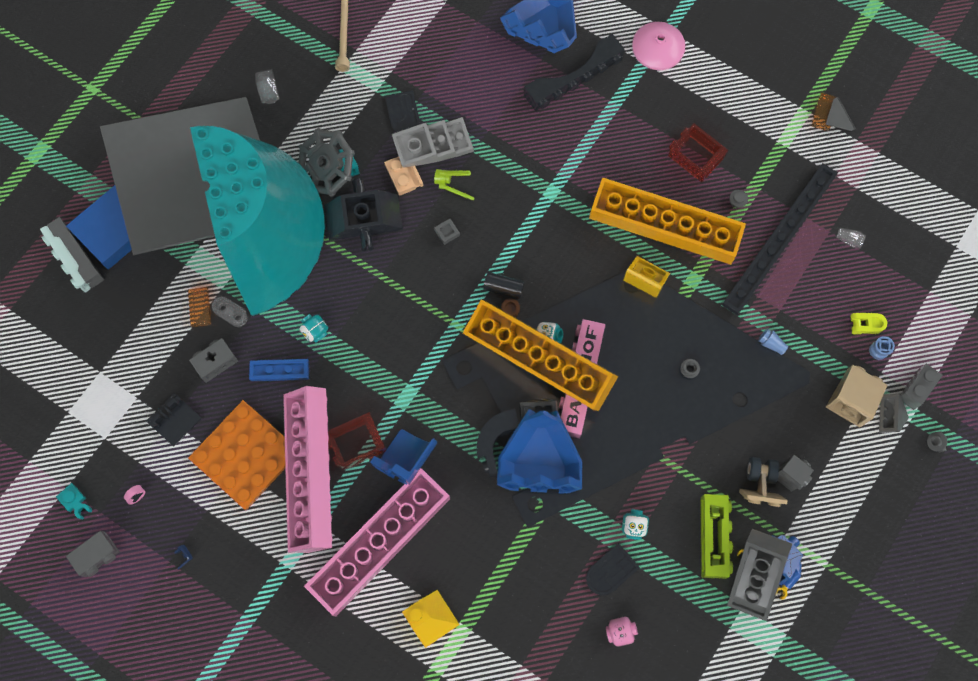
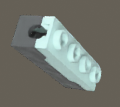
[40,217,104,292]

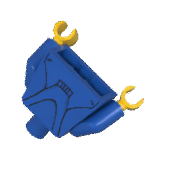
[737,535,803,600]

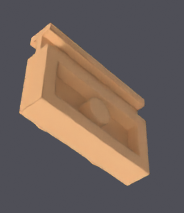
[384,156,423,196]

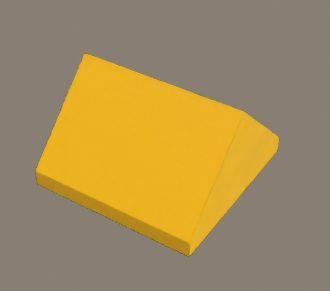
[623,256,670,298]

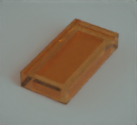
[811,93,836,131]
[188,287,211,327]

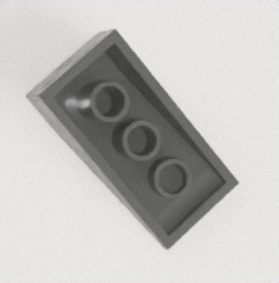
[727,529,792,621]

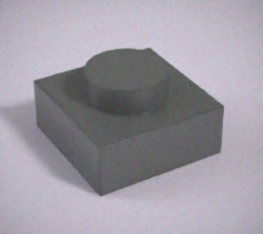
[434,219,460,245]

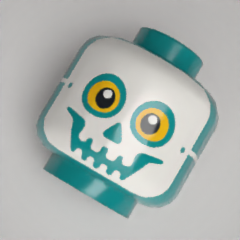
[299,314,328,343]
[535,322,563,343]
[622,509,649,540]

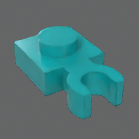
[56,483,92,520]

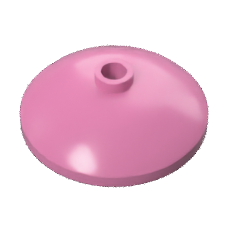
[632,22,685,70]

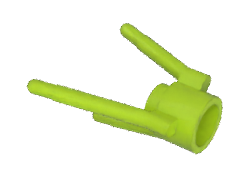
[434,169,474,200]

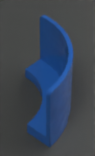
[370,429,437,485]

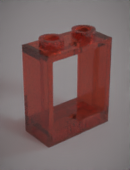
[668,124,728,183]
[328,413,386,471]

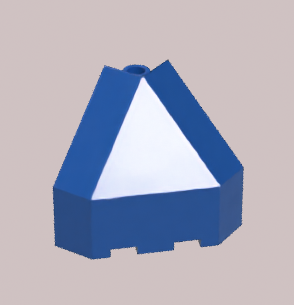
[500,0,577,53]
[497,409,582,493]

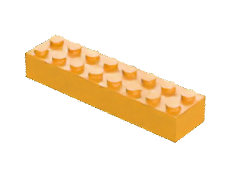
[589,177,746,265]
[463,299,618,411]

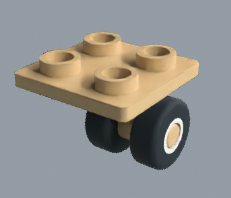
[739,457,788,507]

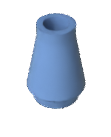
[758,328,788,355]

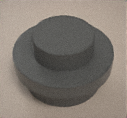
[729,190,748,208]

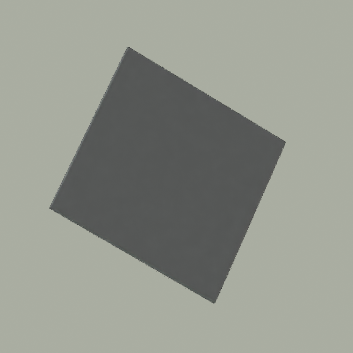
[100,97,260,255]

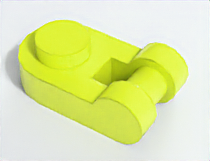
[851,313,887,334]

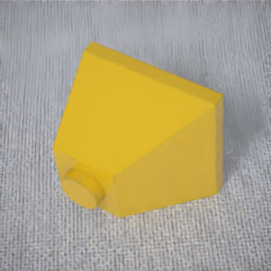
[402,590,460,648]

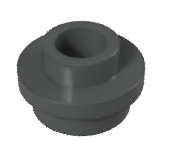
[680,359,700,378]

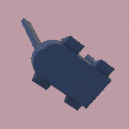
[174,545,193,570]

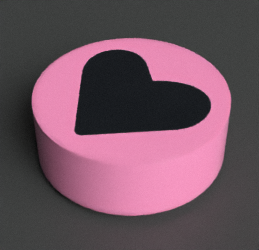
[124,485,145,505]

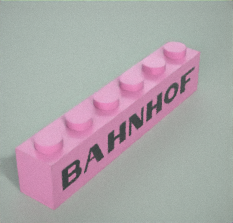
[559,319,605,439]

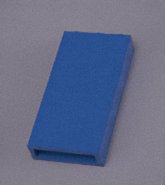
[67,185,132,270]

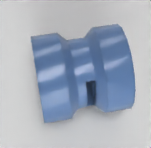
[869,336,895,360]

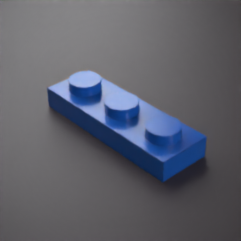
[249,359,309,381]

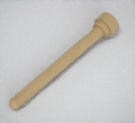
[335,0,350,72]

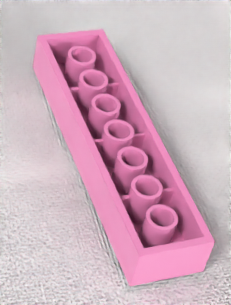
[284,386,333,553]
[304,469,450,617]

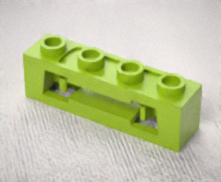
[701,494,733,579]

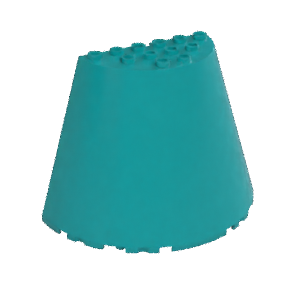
[190,126,325,316]

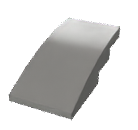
[392,117,474,168]

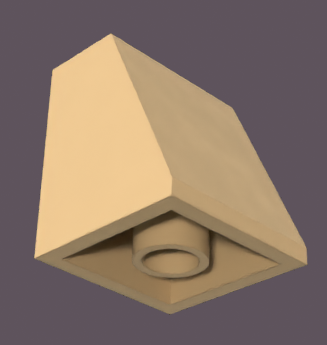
[826,365,887,428]

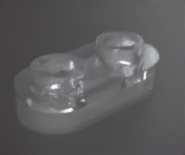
[212,297,248,327]

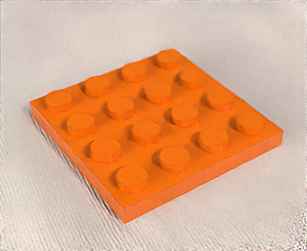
[188,400,286,510]

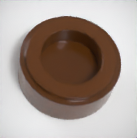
[501,299,520,317]

